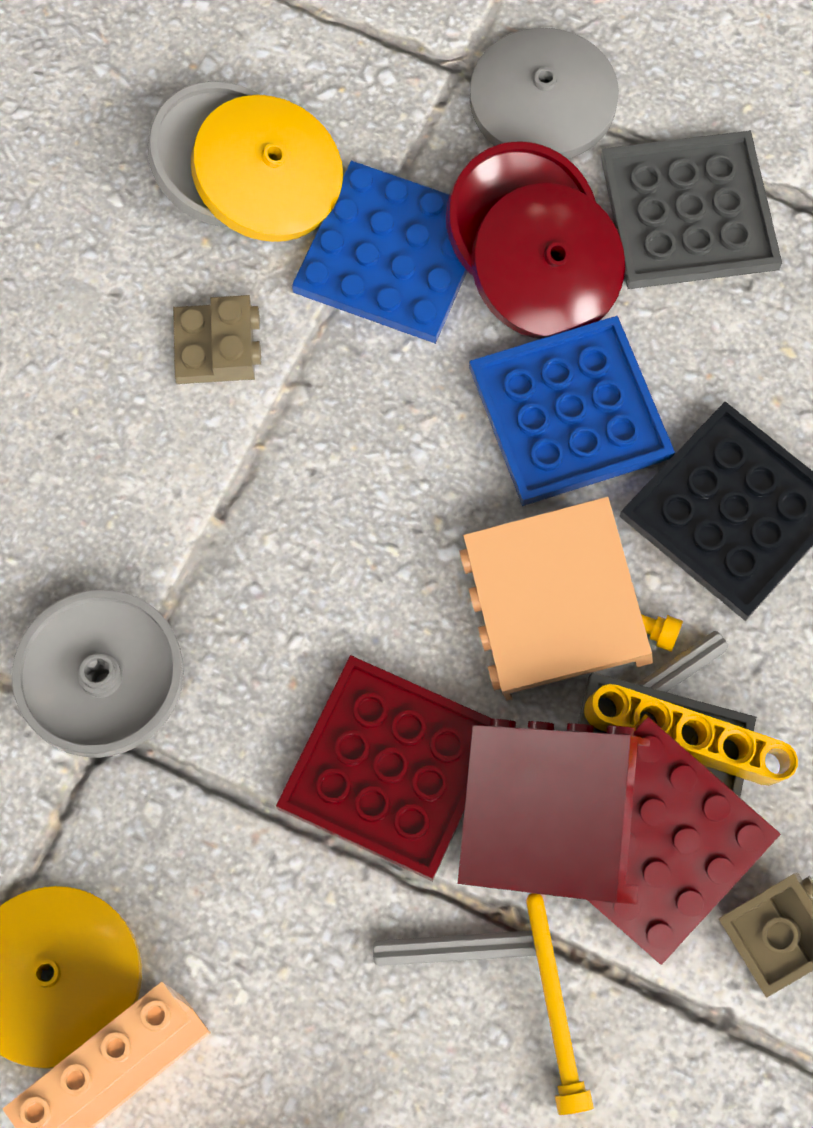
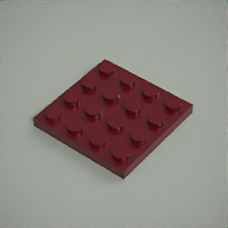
[276,655,492,882]
[587,714,781,965]

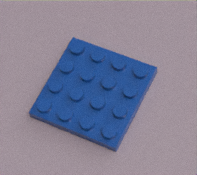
[292,161,467,344]
[469,315,675,506]

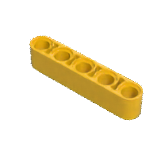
[584,684,798,786]

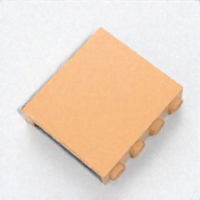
[459,497,653,701]
[2,982,211,1128]

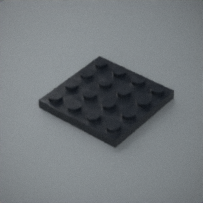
[620,401,813,621]

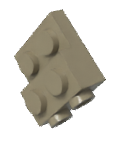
[173,295,262,384]
[719,873,813,998]

